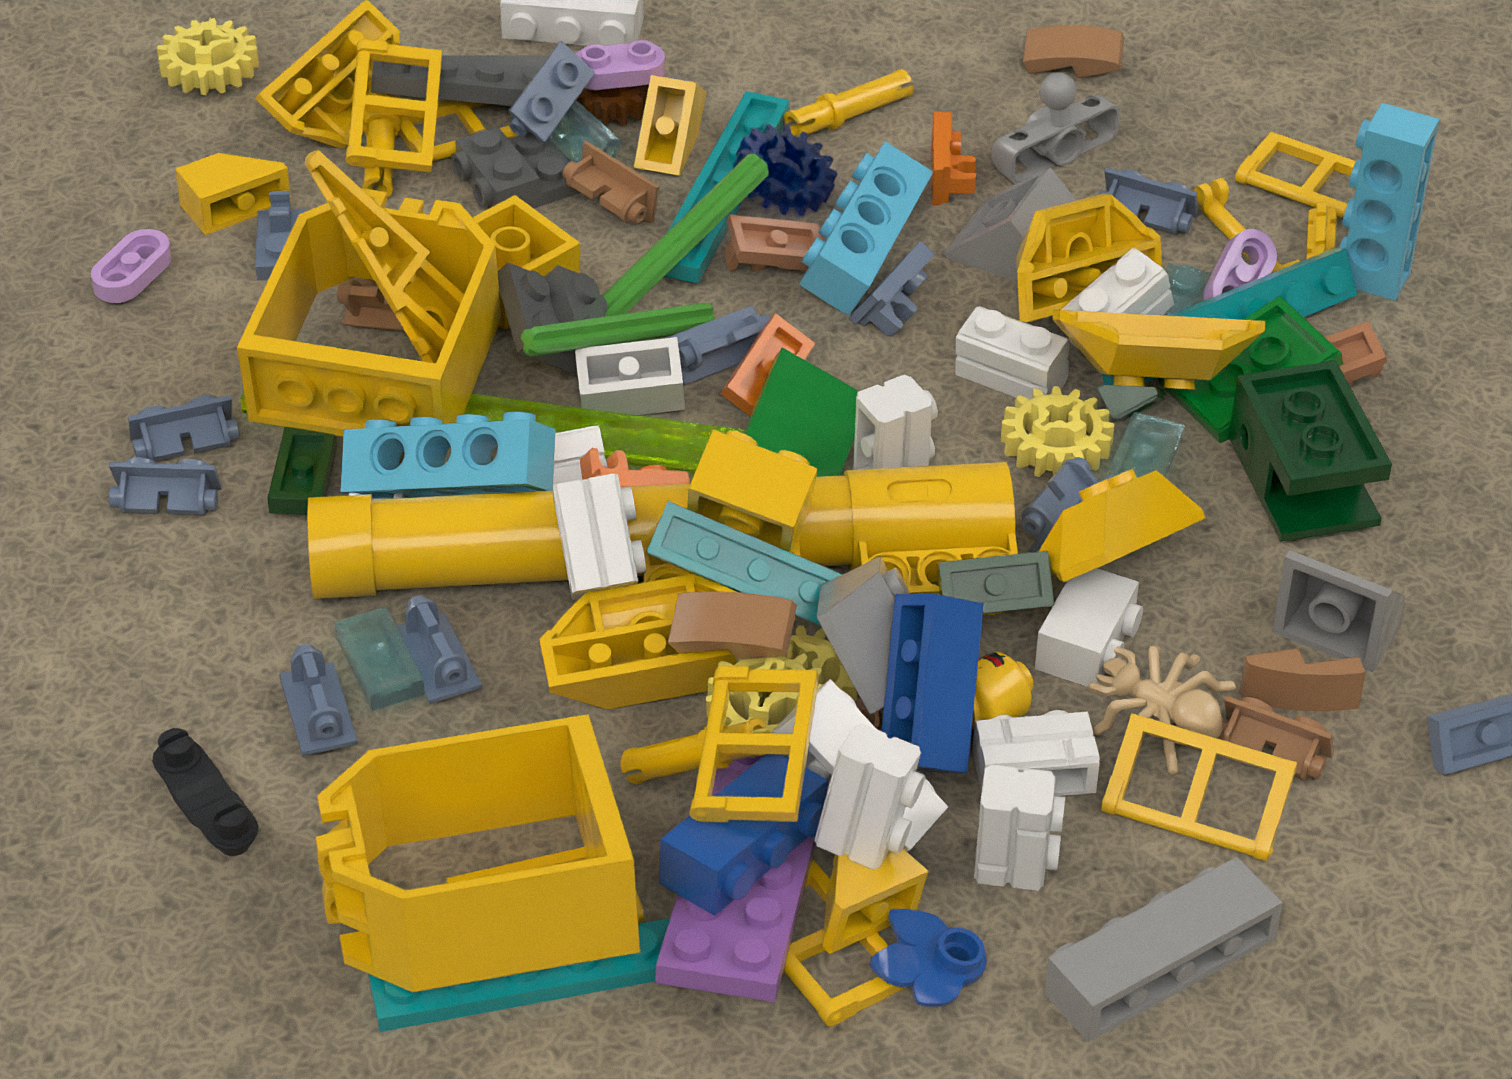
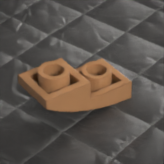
[1023,25,1124,78]
[668,592,797,660]
[1239,648,1366,712]

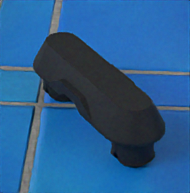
[152,728,259,856]

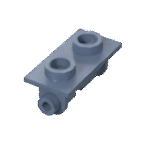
[509,41,595,143]
[1098,167,1198,236]
[667,306,770,385]
[128,395,239,461]
[109,457,223,515]
[1021,457,1114,553]
[392,595,482,704]
[279,644,358,756]

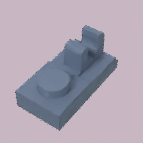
[255,191,306,280]
[848,241,935,336]
[1427,694,1512,775]

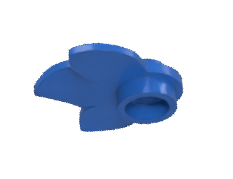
[869,909,987,1007]

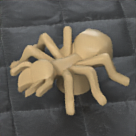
[1088,646,1236,775]

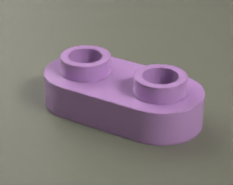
[576,40,665,90]
[91,229,172,303]
[1204,229,1277,300]

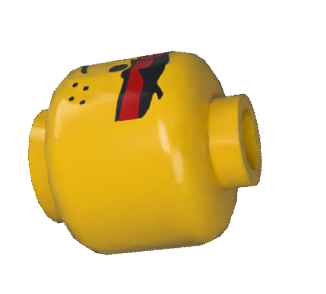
[972,652,1034,730]

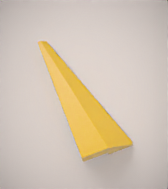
[304,150,464,364]

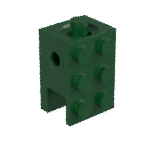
[1228,360,1392,542]

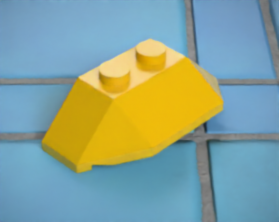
[255,0,400,149]
[1016,194,1162,322]
[1053,310,1265,389]
[1038,468,1206,582]
[539,574,736,710]

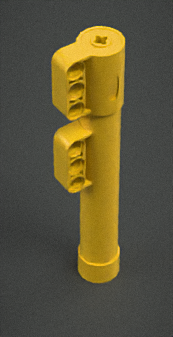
[307,462,1018,620]

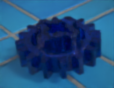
[733,124,838,216]

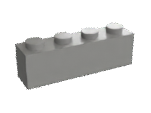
[1044,857,1283,1042]

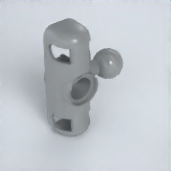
[991,72,1120,184]

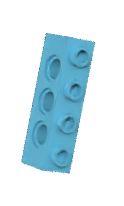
[1339,103,1439,301]
[799,141,933,315]
[341,412,555,498]

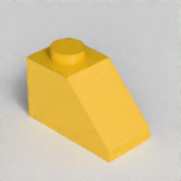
[634,75,707,176]
[175,153,291,235]
[822,849,928,954]

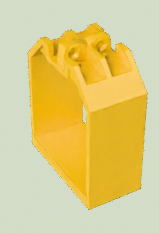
[237,189,501,454]
[315,714,640,992]

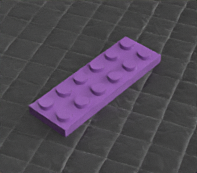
[656,755,816,1002]

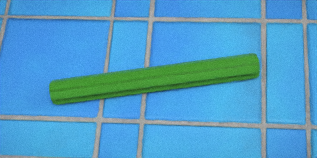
[602,153,769,317]
[520,303,716,357]

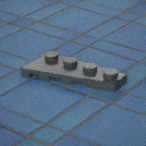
[371,55,549,106]

